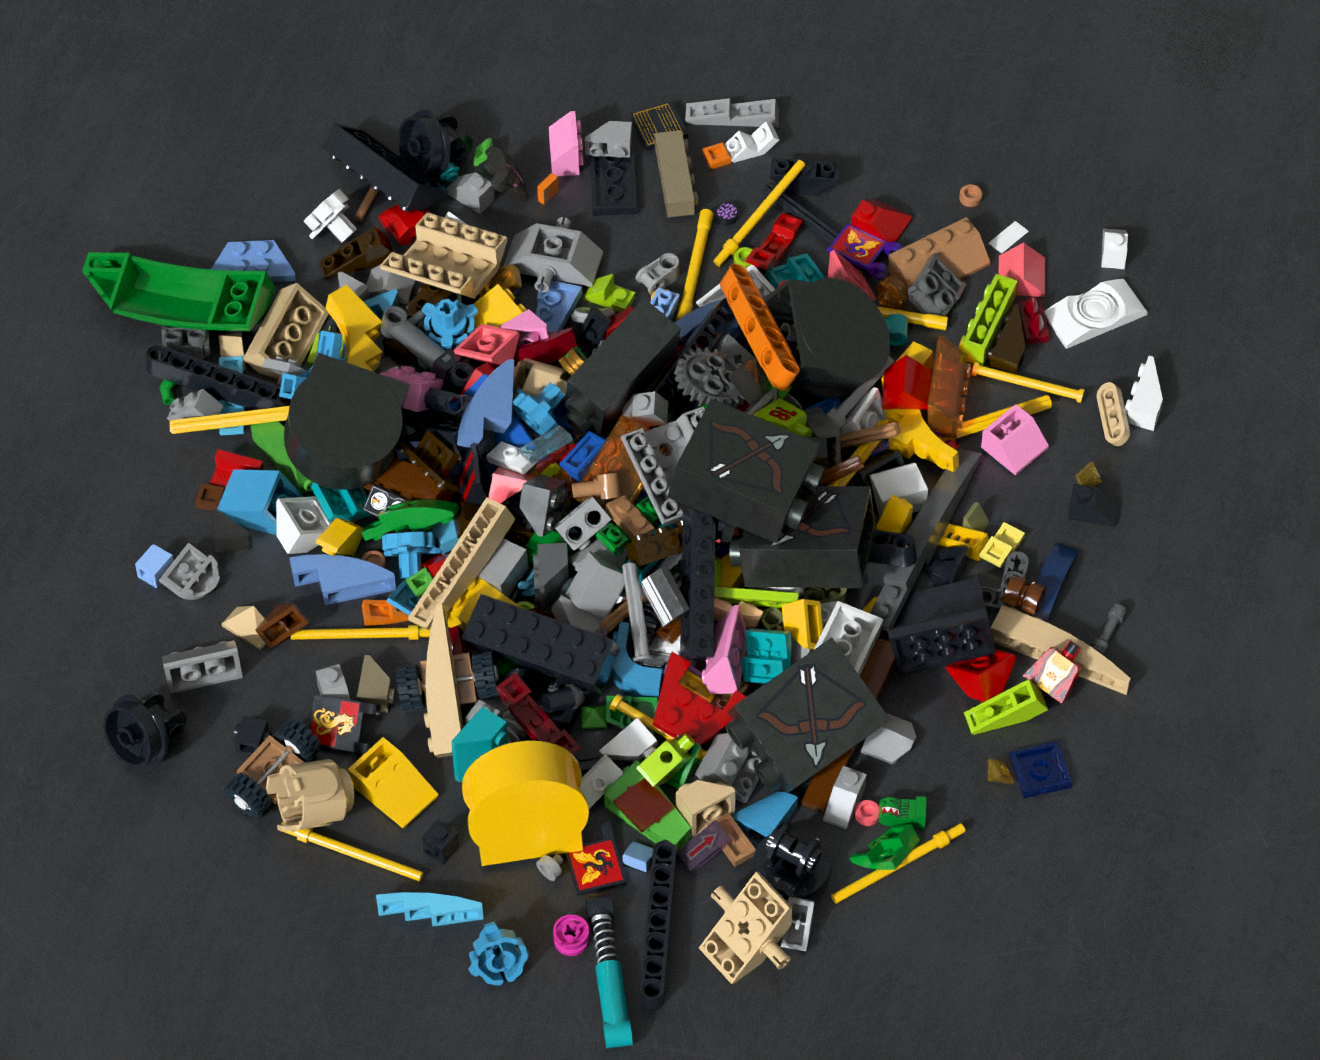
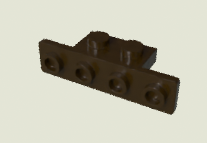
[396,430,460,492]

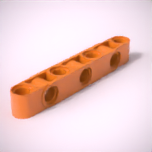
[720,264,800,391]

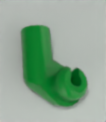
[159,379,179,405]

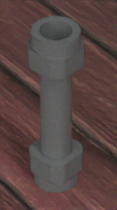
[1092,604,1127,656]

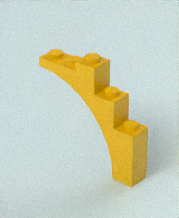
[325,284,383,372]
[881,341,959,473]

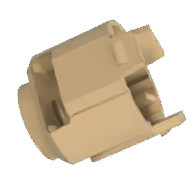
[512,358,570,431]
[266,759,354,832]

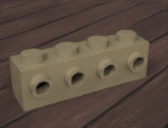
[655,130,698,218]

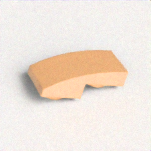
[714,597,763,627]

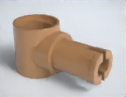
[572,472,621,500]

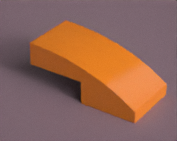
[362,595,409,625]

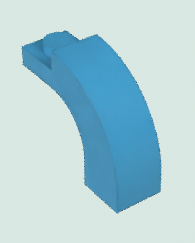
[279,330,346,399]
[610,622,662,698]

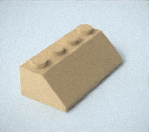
[243,283,329,379]

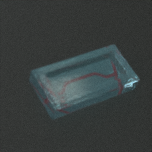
[519,426,573,464]

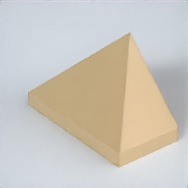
[218,332,246,373]
[222,606,266,650]

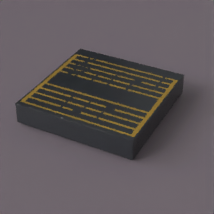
[631,102,688,151]

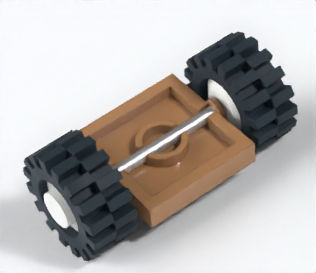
[396,651,500,712]
[223,718,322,820]

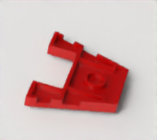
[652,651,746,746]

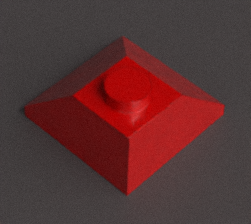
[851,199,913,242]
[946,649,1016,702]

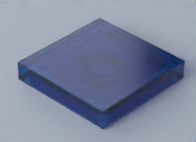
[1009,741,1072,799]

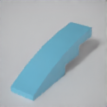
[376,892,483,927]

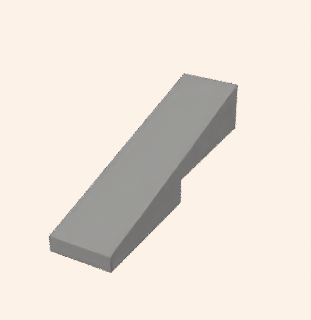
[685,98,779,127]

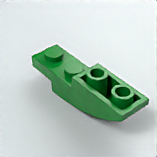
[361,500,460,541]

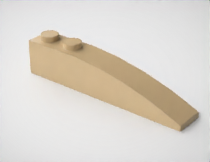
[407,497,515,630]
[424,603,464,758]
[991,605,1131,695]

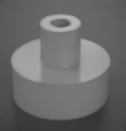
[536,854,563,881]

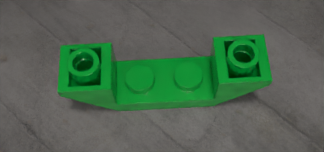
[596,496,660,557]

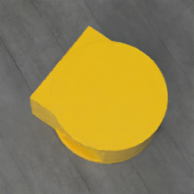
[462,741,589,866]

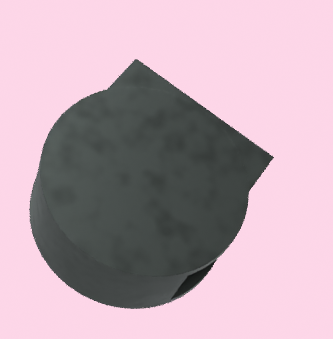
[763,278,890,399]
[284,352,409,490]

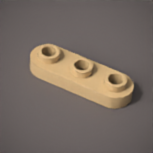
[1097,382,1130,446]

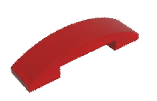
[745,213,803,270]

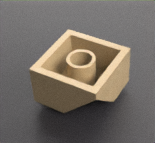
[676,780,735,839]

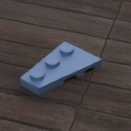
[536,280,583,334]

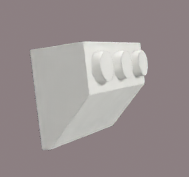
[814,601,883,676]

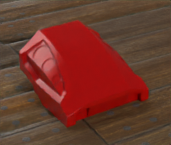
[378,204,431,245]

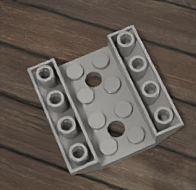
[621,407,705,525]

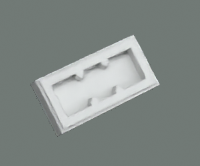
[486,441,539,475]
[580,755,624,809]

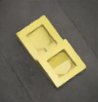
[979,522,1025,568]

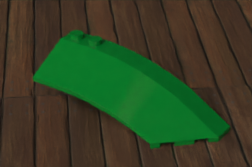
[82,252,276,331]

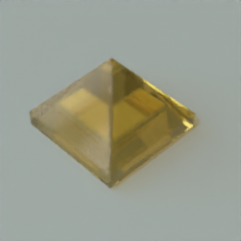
[1075,462,1102,487]
[987,758,1014,784]

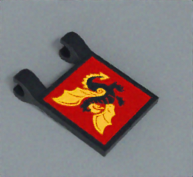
[565,820,627,896]

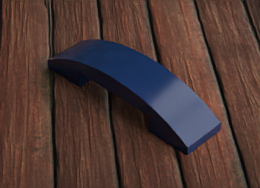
[1024,543,1078,623]

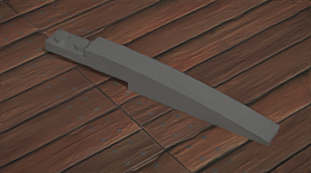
[870,449,982,632]

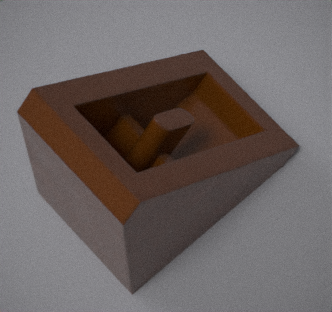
[255,603,309,649]

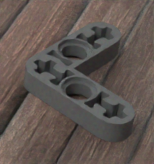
[980,551,1029,614]

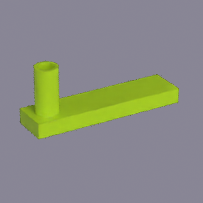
[714,560,799,608]

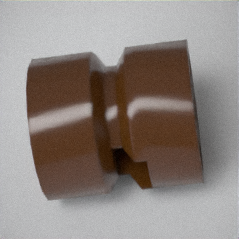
[1002,574,1047,616]

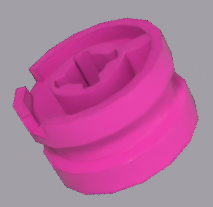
[553,915,589,956]

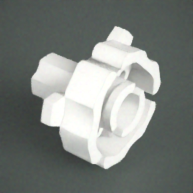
[304,189,357,243]

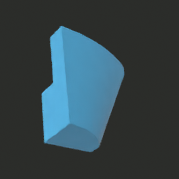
[731,792,798,837]

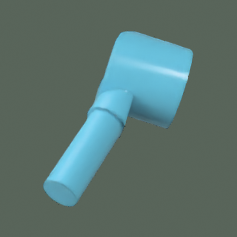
[518,568,535,596]

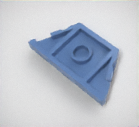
[211,240,296,282]

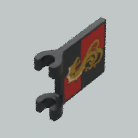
[309,695,381,754]

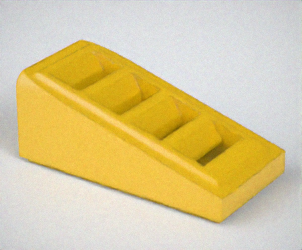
[939,524,989,561]

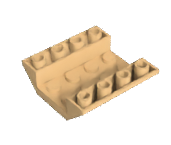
[380,213,507,299]

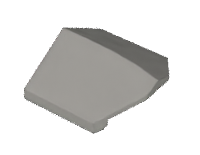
[366,264,416,304]
[861,713,916,765]

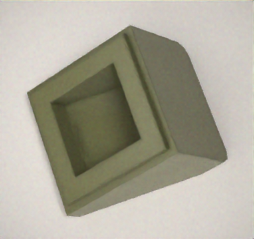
[962,502,989,532]

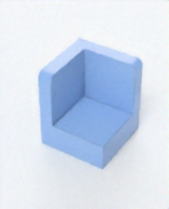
[135,544,173,588]

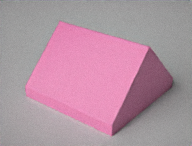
[501,309,555,363]

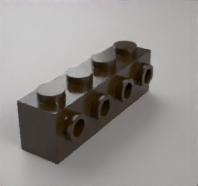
[382,283,456,366]
[625,518,721,567]

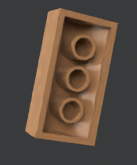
[888,217,990,297]

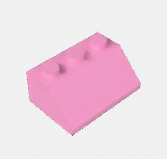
[702,605,747,694]

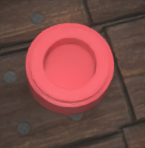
[855,800,879,826]

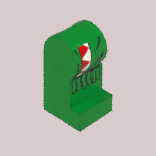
[878,796,926,829]

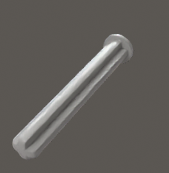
[622,563,653,662]

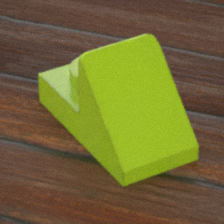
[584,274,635,312]

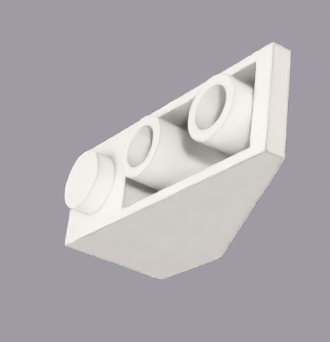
[1125,356,1163,431]

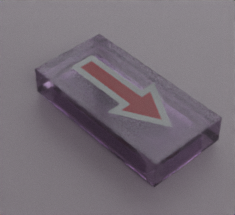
[677,820,733,873]

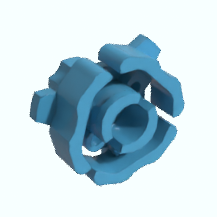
[421,299,478,350]
[512,382,566,439]
[382,532,441,579]
[468,922,530,986]

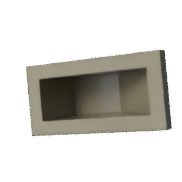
[357,655,395,713]

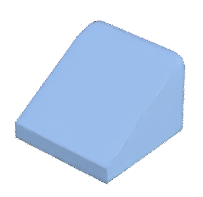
[623,841,653,872]

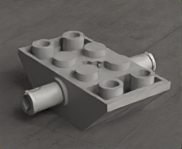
[503,217,603,293]

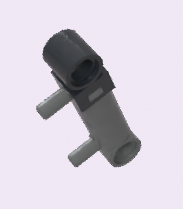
[380,306,474,394]

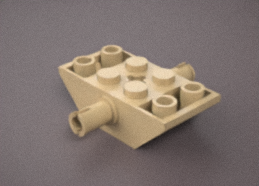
[699,872,792,984]

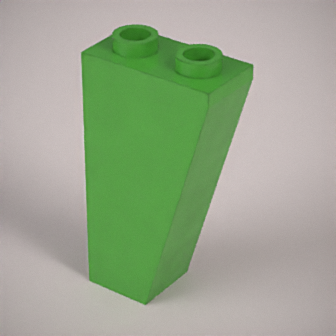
[251,422,313,494]
[604,760,691,856]

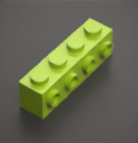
[959,274,1018,366]

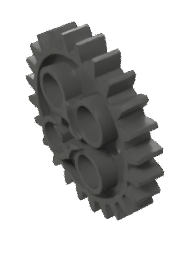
[674,347,751,409]

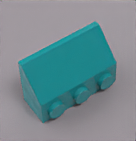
[451,706,508,782]

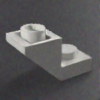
[724,121,779,163]

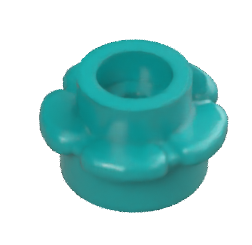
[440,162,460,183]

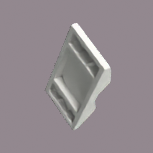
[1044,279,1147,349]

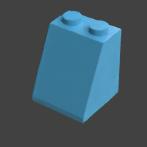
[217,470,303,535]

